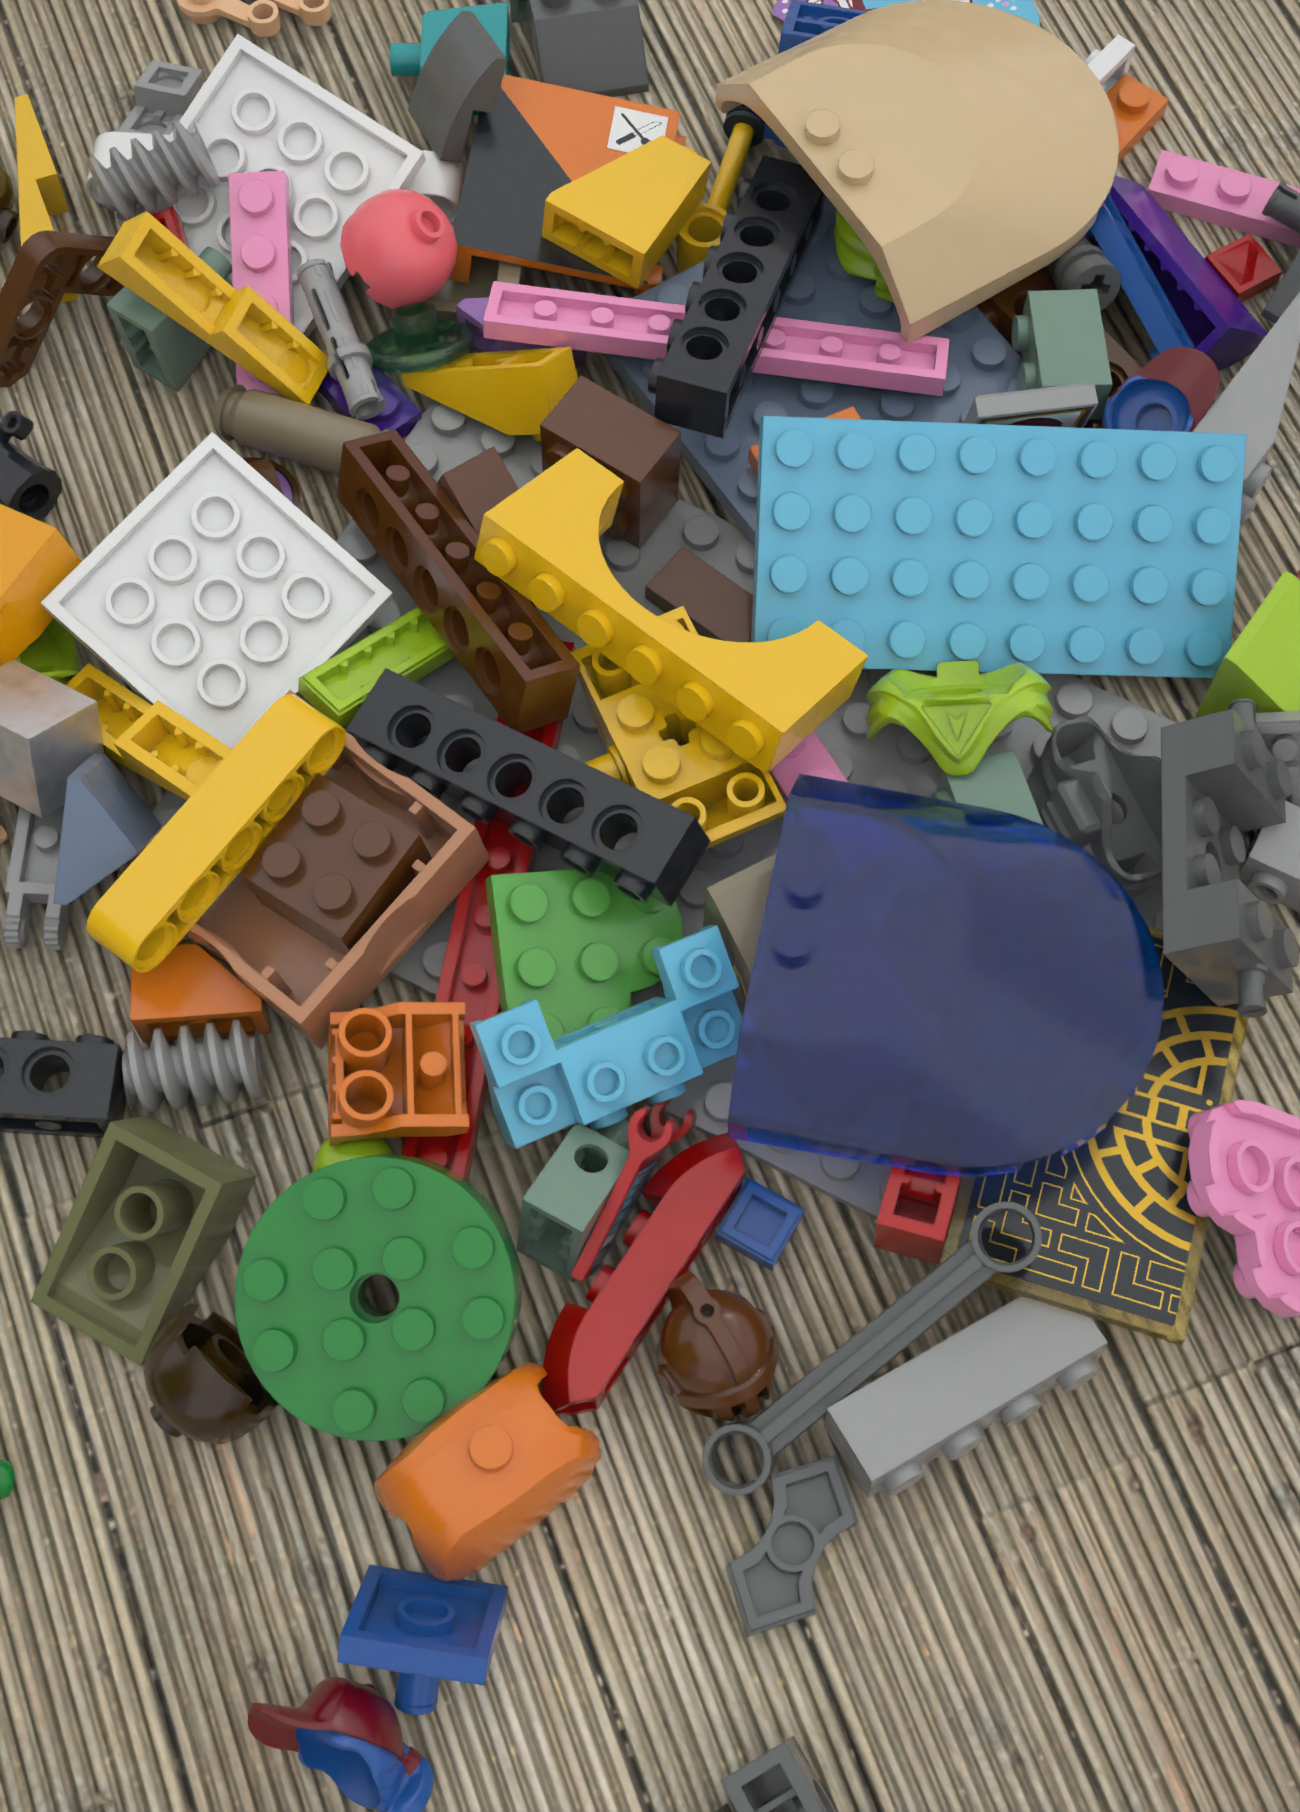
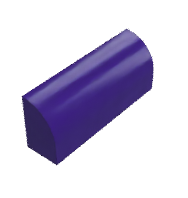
[1089,175,1268,371]

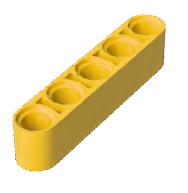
[86,694,347,973]

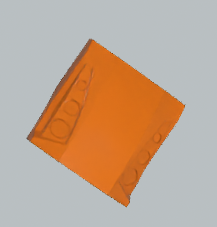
[328,1002,469,1146]

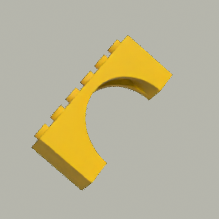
[474,448,868,774]

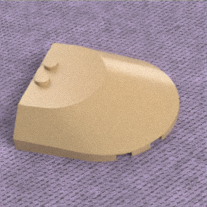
[715,0,1119,343]

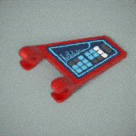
[570,1099,697,1282]

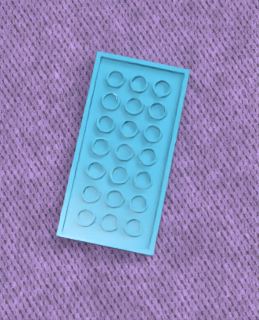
[751,416,1247,678]

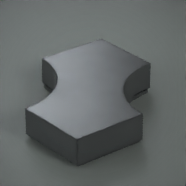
[725,1454,859,1638]

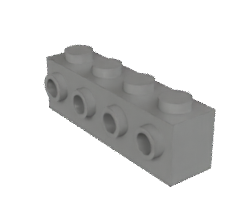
[824,1285,1108,1498]

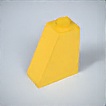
[541,135,711,289]

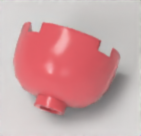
[340,189,458,310]

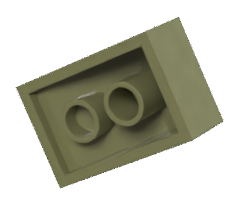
[30,1115,257,1366]

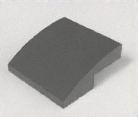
[408,10,507,162]

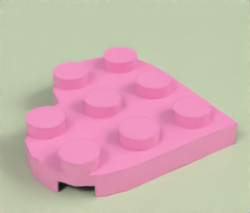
[1187,1100,1300,1318]

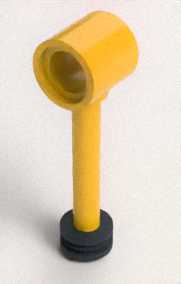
[677,104,765,273]

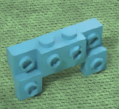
[469,925,753,1149]

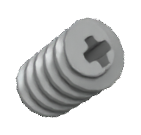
[88,120,220,223]
[122,1019,264,1113]

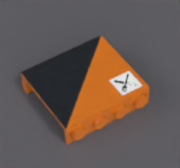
[449,74,686,298]

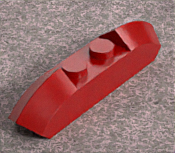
[541,1132,745,1416]

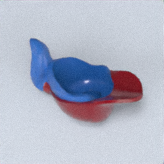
[1102,346,1220,432]
[248,1677,434,1812]

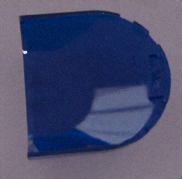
[728,774,1164,1177]

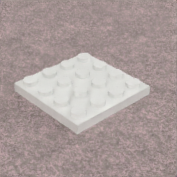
[115,34,426,338]
[41,432,393,749]

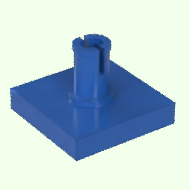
[337,1565,508,1715]

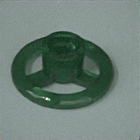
[366,302,475,373]

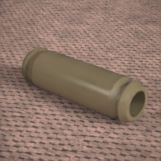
[214,385,391,475]

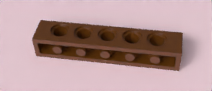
[337,429,580,733]

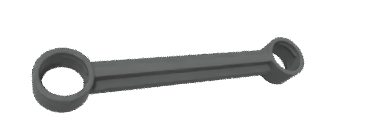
[702,1201,1042,1496]

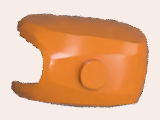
[374,1362,602,1582]

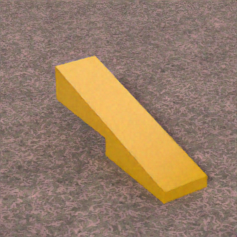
[14,94,78,304]
[97,211,328,405]
[65,663,232,801]

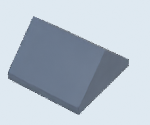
[53,753,161,905]

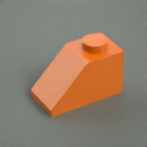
[130,940,271,1042]

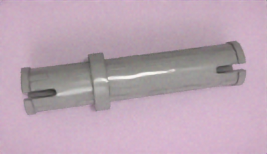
[296,259,386,420]

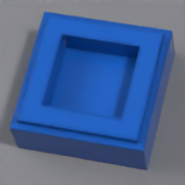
[715,1177,805,1271]

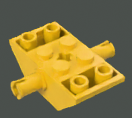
[570,606,788,849]

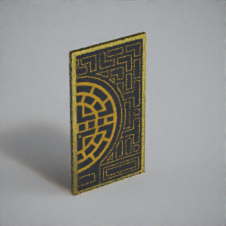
[939,894,1249,1345]

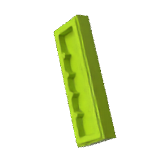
[298,607,456,727]

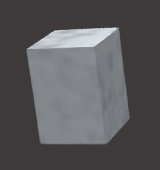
[0,659,104,818]

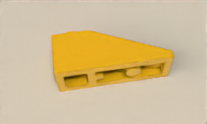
[401,346,578,442]

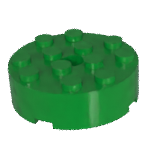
[234,1154,522,1441]

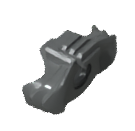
[1027,716,1162,898]

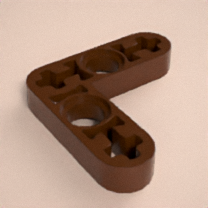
[0,230,125,388]

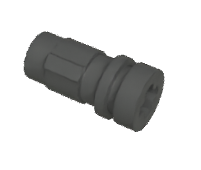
[1044,235,1121,310]

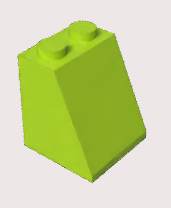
[1195,570,1300,718]

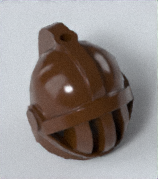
[656,1271,779,1421]

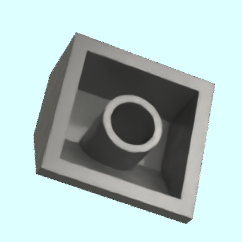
[526,0,649,97]

